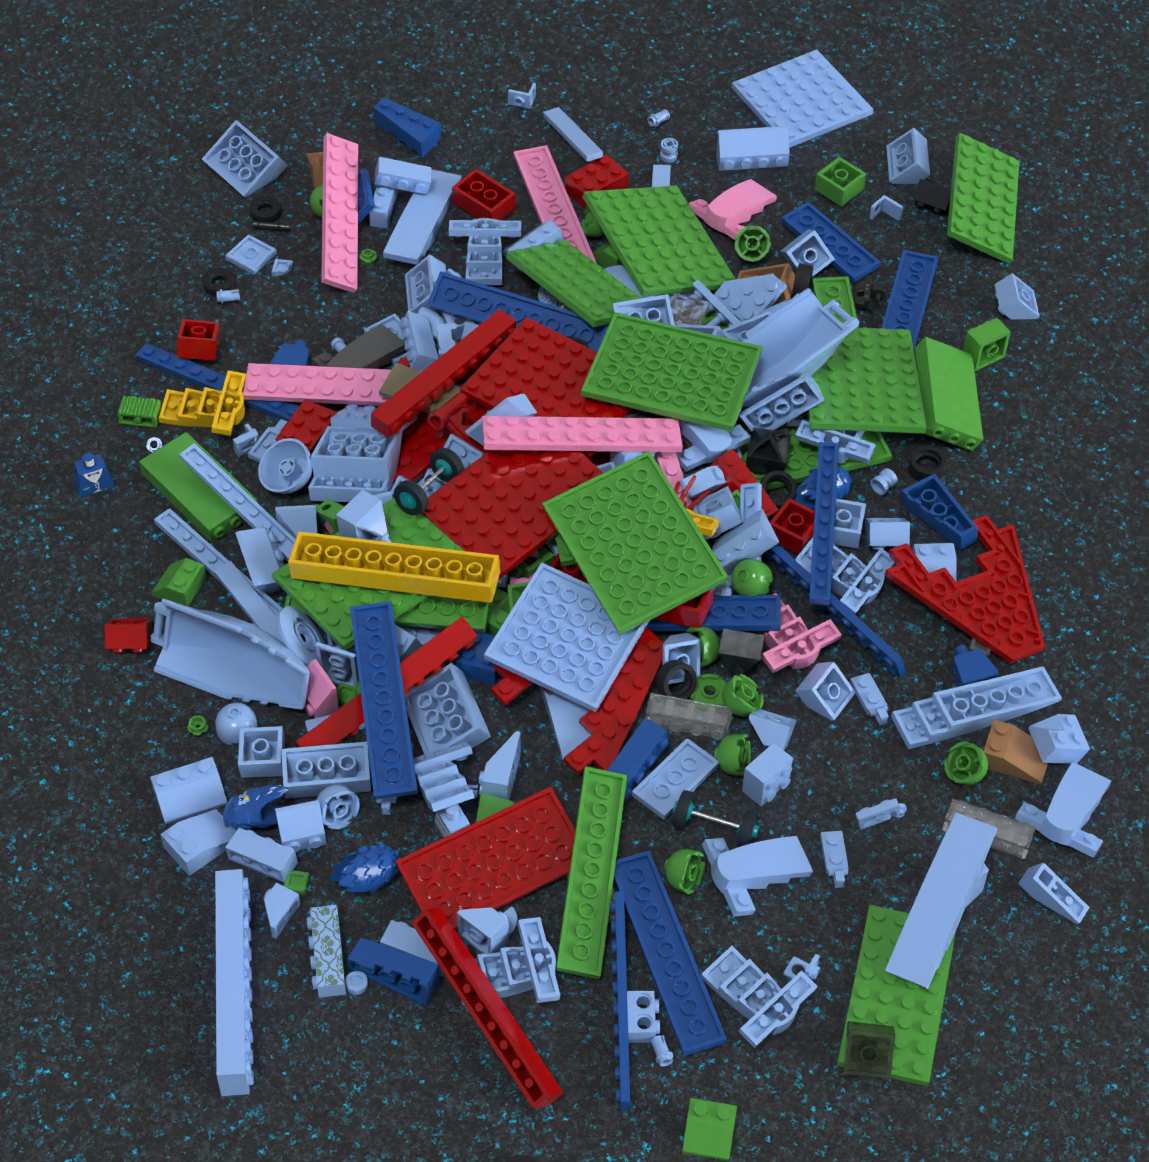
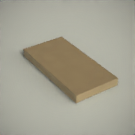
[379,362,461,414]

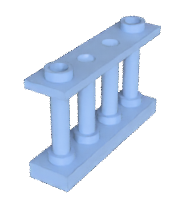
[672,280,741,327]

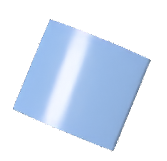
[308,426,402,502]

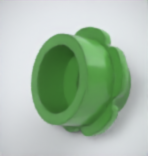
[359,249,377,266]
[187,716,208,736]

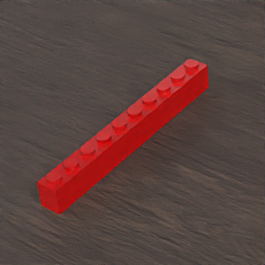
[371,309,517,438]
[294,616,477,748]
[411,908,564,1109]

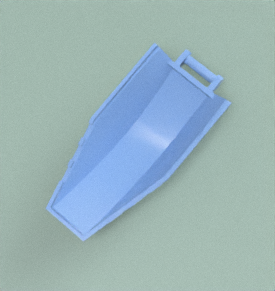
[742,288,859,407]
[150,599,310,709]

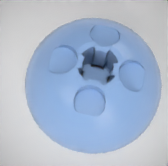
[258,438,313,494]

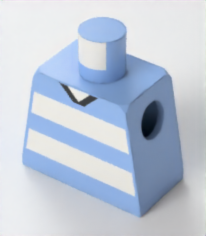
[435,804,470,837]

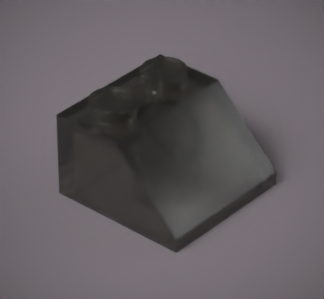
[844,1021,895,1080]

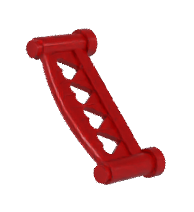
[427,393,488,453]

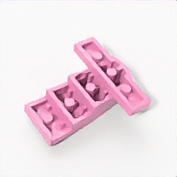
[688,179,777,240]
[755,593,842,673]

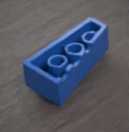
[374,97,441,158]
[901,474,978,550]
[607,717,670,801]
[347,938,440,1007]

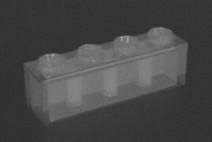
[646,693,733,739]
[942,799,1036,859]

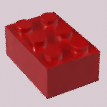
[565,154,629,210]
[452,169,516,220]
[275,399,337,455]

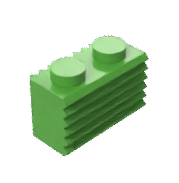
[117,395,161,428]

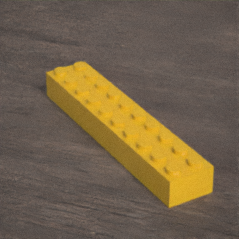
[288,531,500,603]

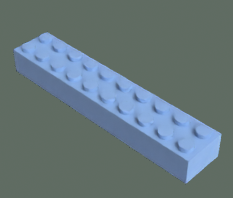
[215,869,254,1096]

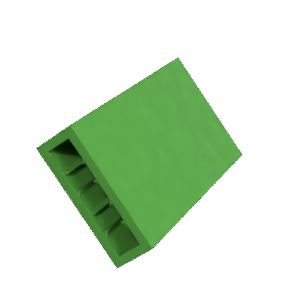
[915,336,983,451]
[139,432,257,543]

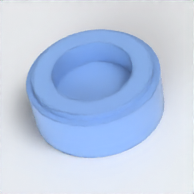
[345,971,368,995]

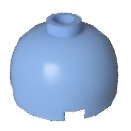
[215,703,258,745]
[316,785,360,829]

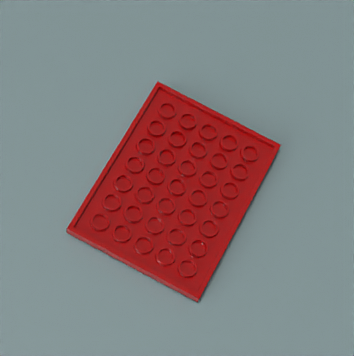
[460,317,633,459]
[422,414,603,580]

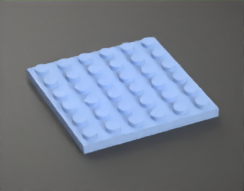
[731,50,873,148]
[484,563,650,712]

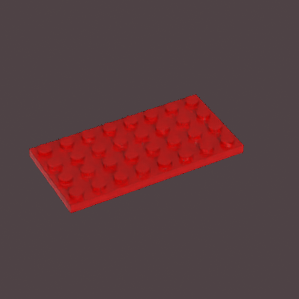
[395,787,575,930]

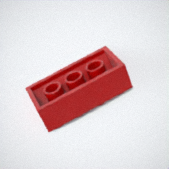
[709,449,779,522]

